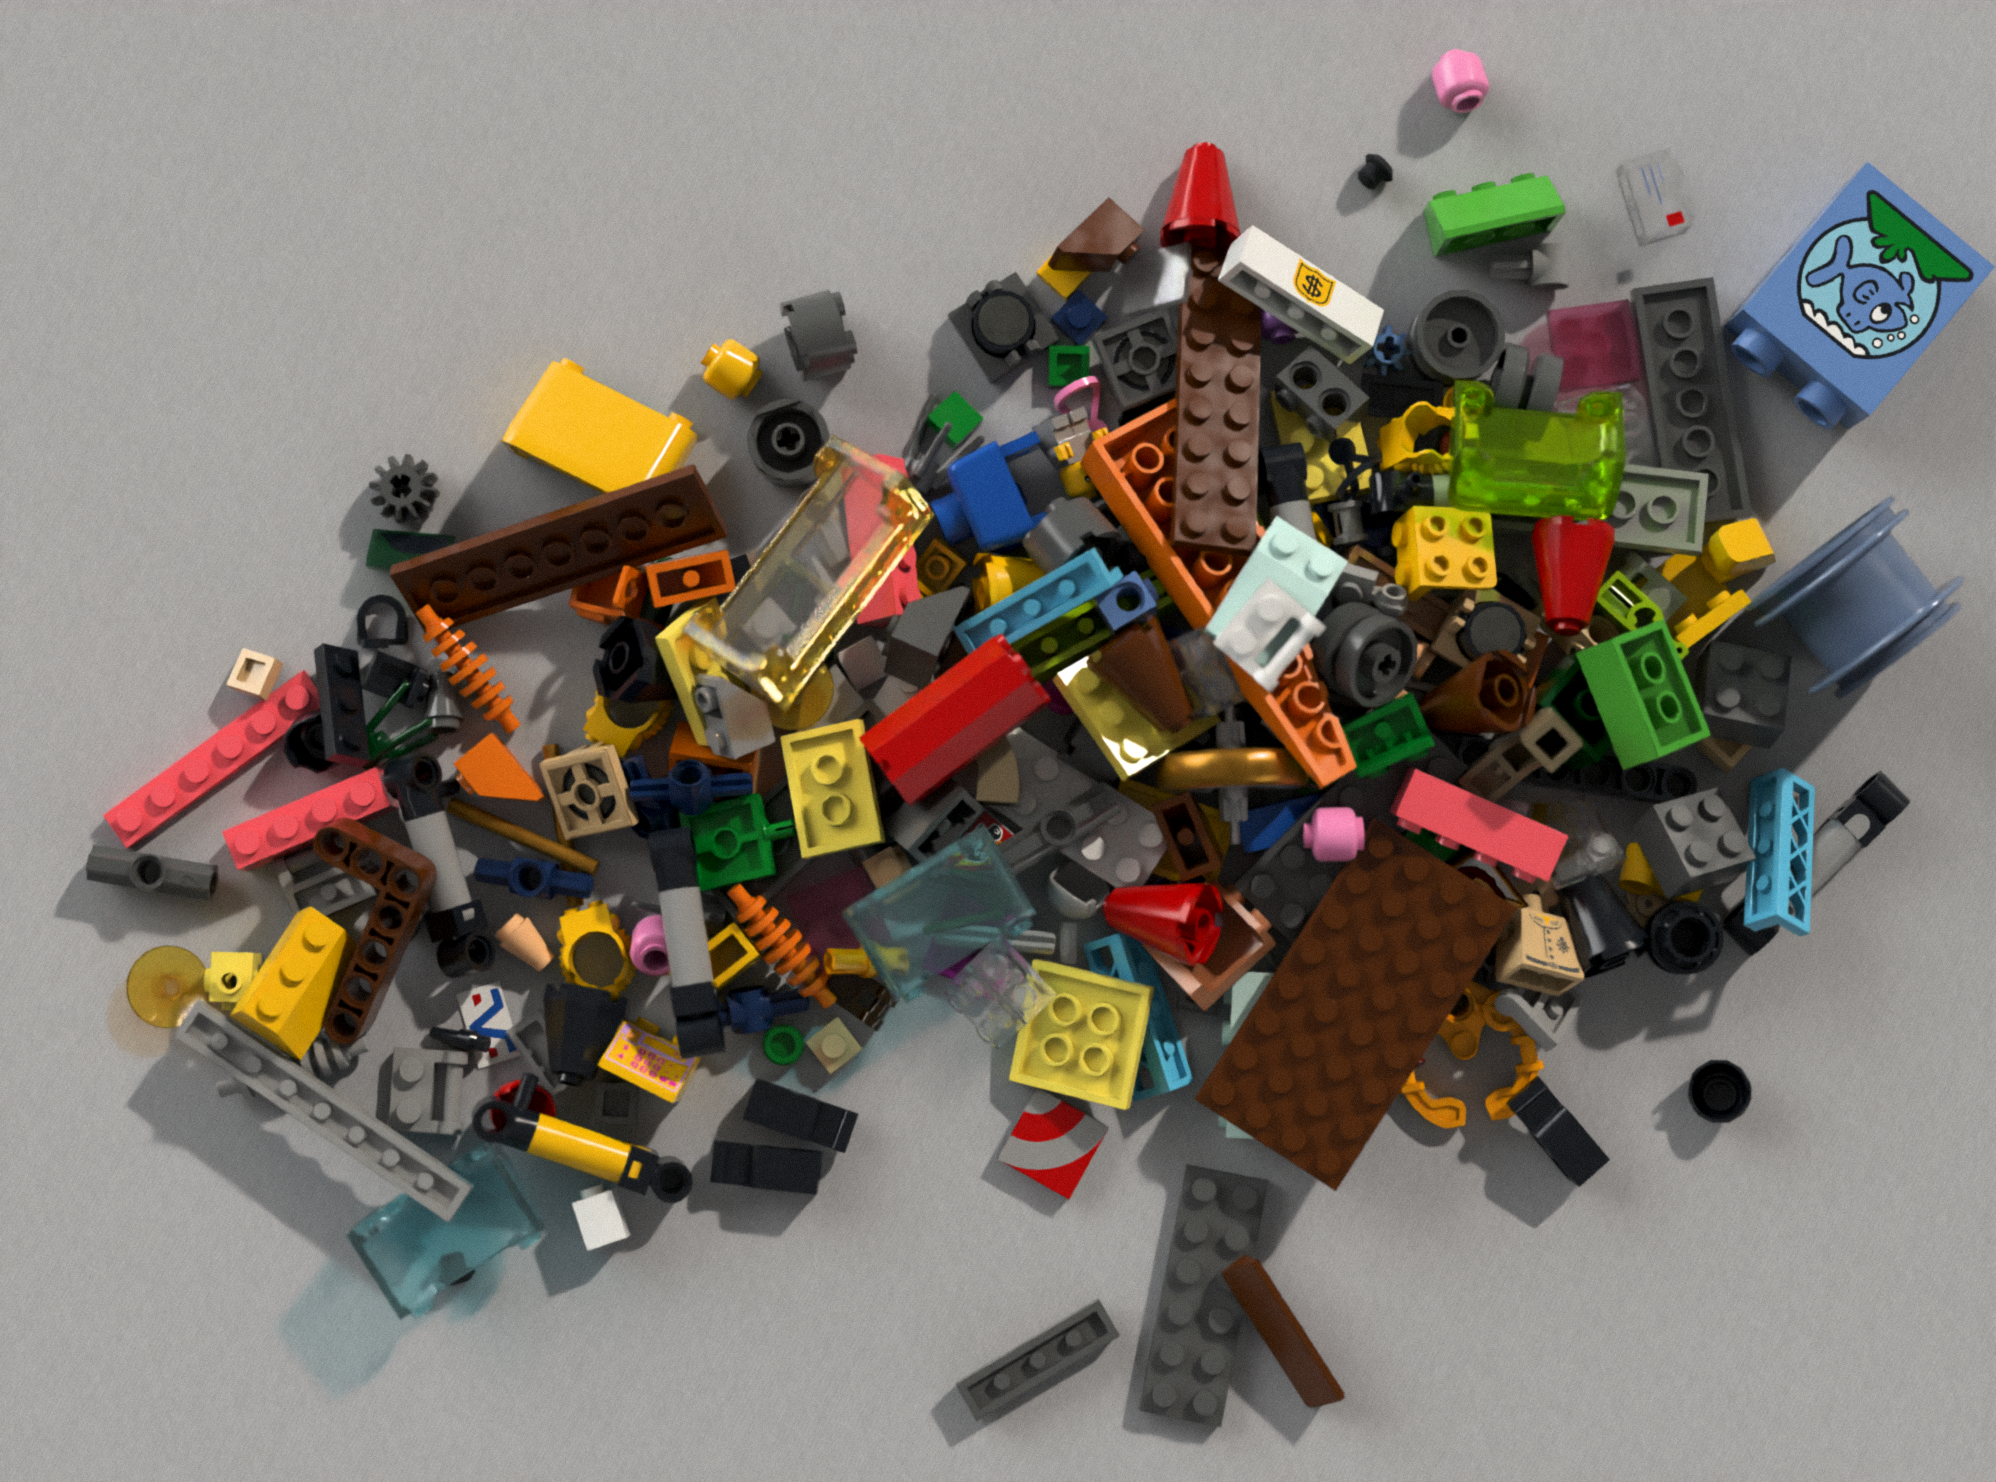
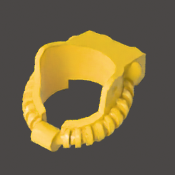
[1377,401,1479,475]
[583,690,673,759]
[557,900,637,1001]

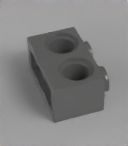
[1275,345,1370,443]

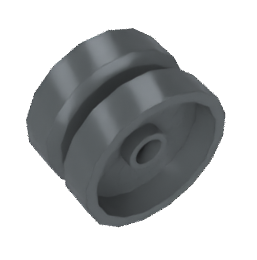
[1406,290,1505,388]
[1481,342,1564,443]
[1311,602,1417,707]

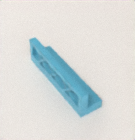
[953,547,1124,655]
[1744,768,1815,937]
[1082,932,1194,1102]

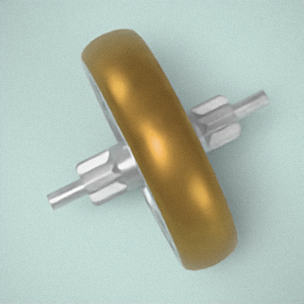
[1155,699,1309,845]

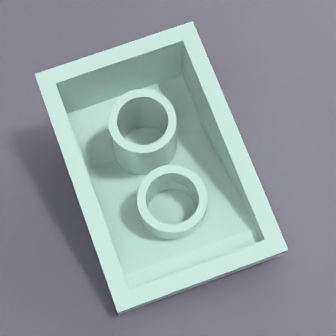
[1204,516,1348,668]

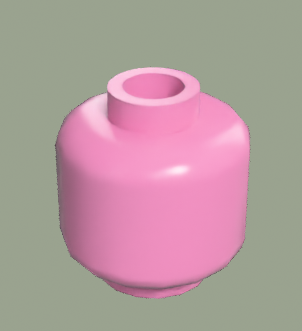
[1431,49,1489,113]
[1303,807,1364,862]
[630,915,670,977]

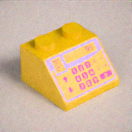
[597,1016,702,1103]

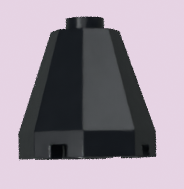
[592,616,679,704]
[543,983,631,1087]

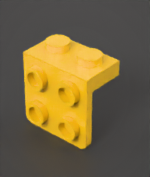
[1391,506,1497,601]

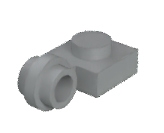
[1330,563,1409,618]

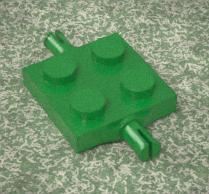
[679,793,796,893]

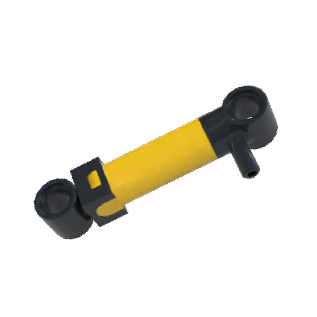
[471,1072,693,1203]

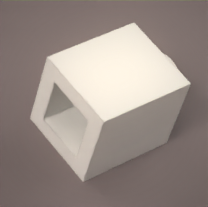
[572,1183,631,1251]

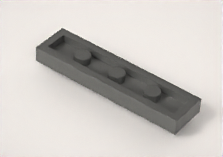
[956,1298,1120,1421]

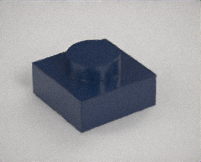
[1051,290,1108,346]

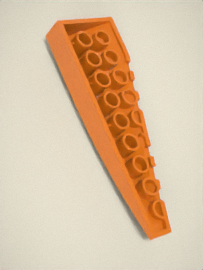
[1080,399,1357,789]

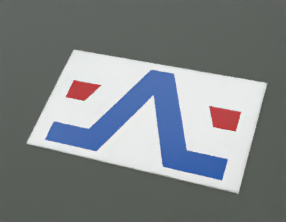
[456,981,521,1069]

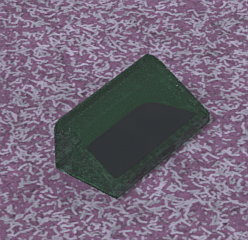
[366,529,455,571]

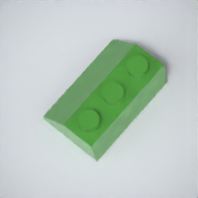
[1423,173,1566,257]
[1576,619,1711,770]

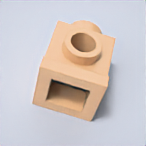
[862,844,919,900]

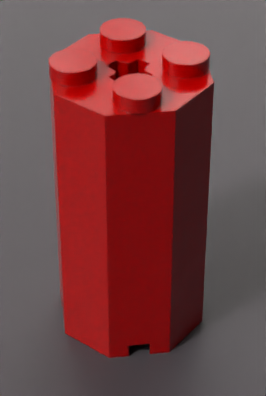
[859,633,1052,808]

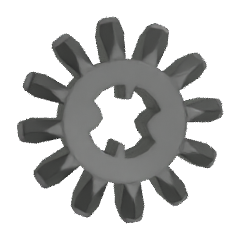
[369,454,440,524]

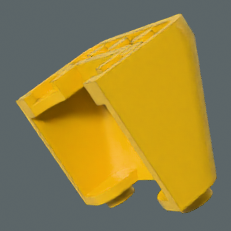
[501,358,698,494]

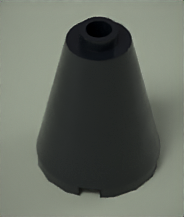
[1556,860,1651,979]

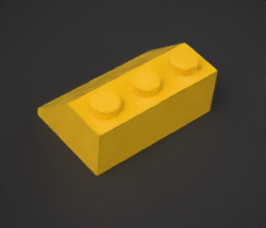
[230,906,357,1061]

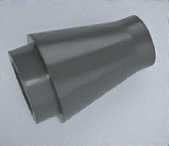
[422,672,464,734]

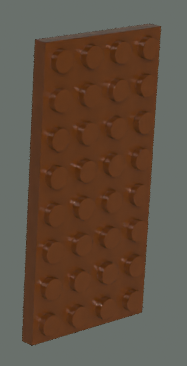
[1195,818,1517,1191]

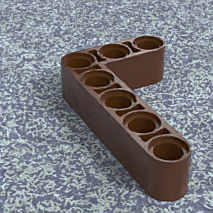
[313,818,437,1044]

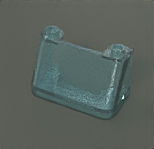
[841,825,1037,1004]
[346,1141,545,1320]

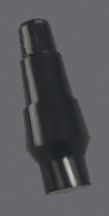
[1494,572,1536,609]
[430,1027,491,1053]

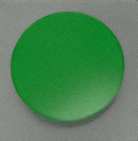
[763,1024,804,1066]

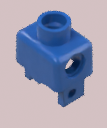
[930,431,1046,554]

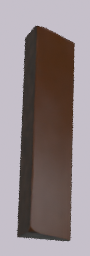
[1222,1255,1345,1407]

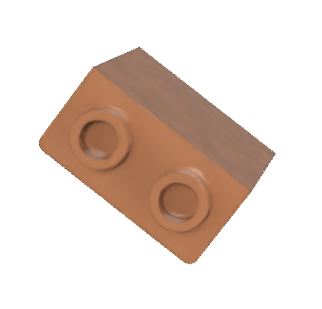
[1141,878,1277,1012]

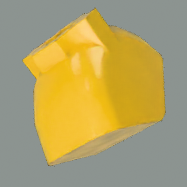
[1701,518,1776,584]

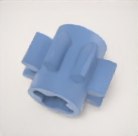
[1363,324,1412,376]

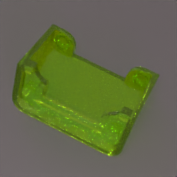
[1447,380,1626,521]

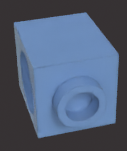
[1093,571,1160,637]

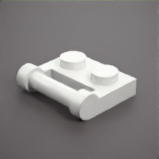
[1213,578,1327,692]

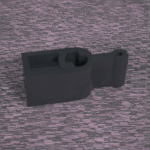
[1506,1076,1610,1187]
[742,1078,859,1153]
[710,1140,823,1195]

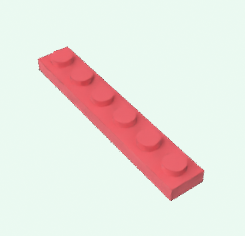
[103,670,320,849]

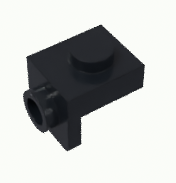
[361,650,430,709]

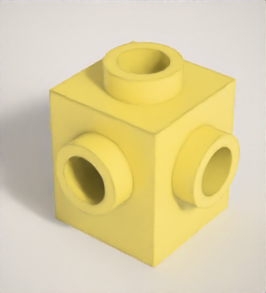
[204,952,262,1010]

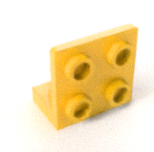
[1634,553,1751,648]

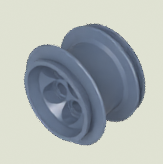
[1745,495,1964,699]

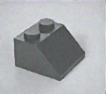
[881,586,970,689]

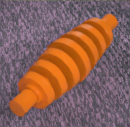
[415,604,521,734]
[727,883,837,1009]

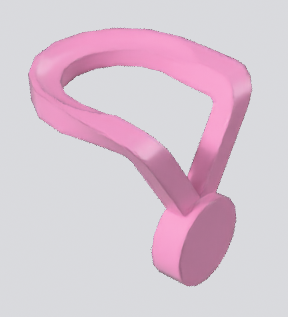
[1054,376,1109,433]

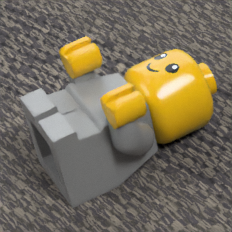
[1032,406,1108,499]

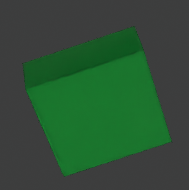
[1048,345,1090,389]
[925,391,984,450]

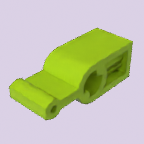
[1594,570,1689,660]

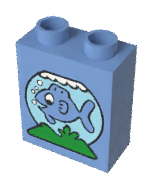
[1724,162,1995,430]

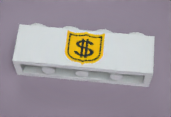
[1218,225,1384,364]

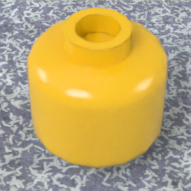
[700,339,763,400]

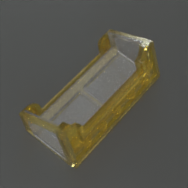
[682,434,934,711]

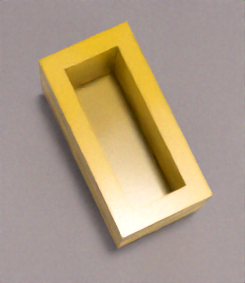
[668,922,763,992]

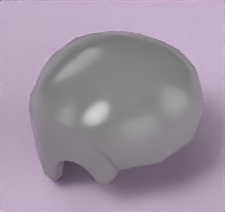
[1044,860,1110,920]

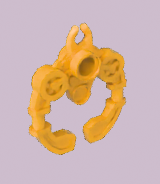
[1398,980,1544,1129]

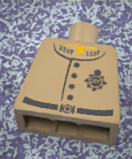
[1496,894,1585,997]

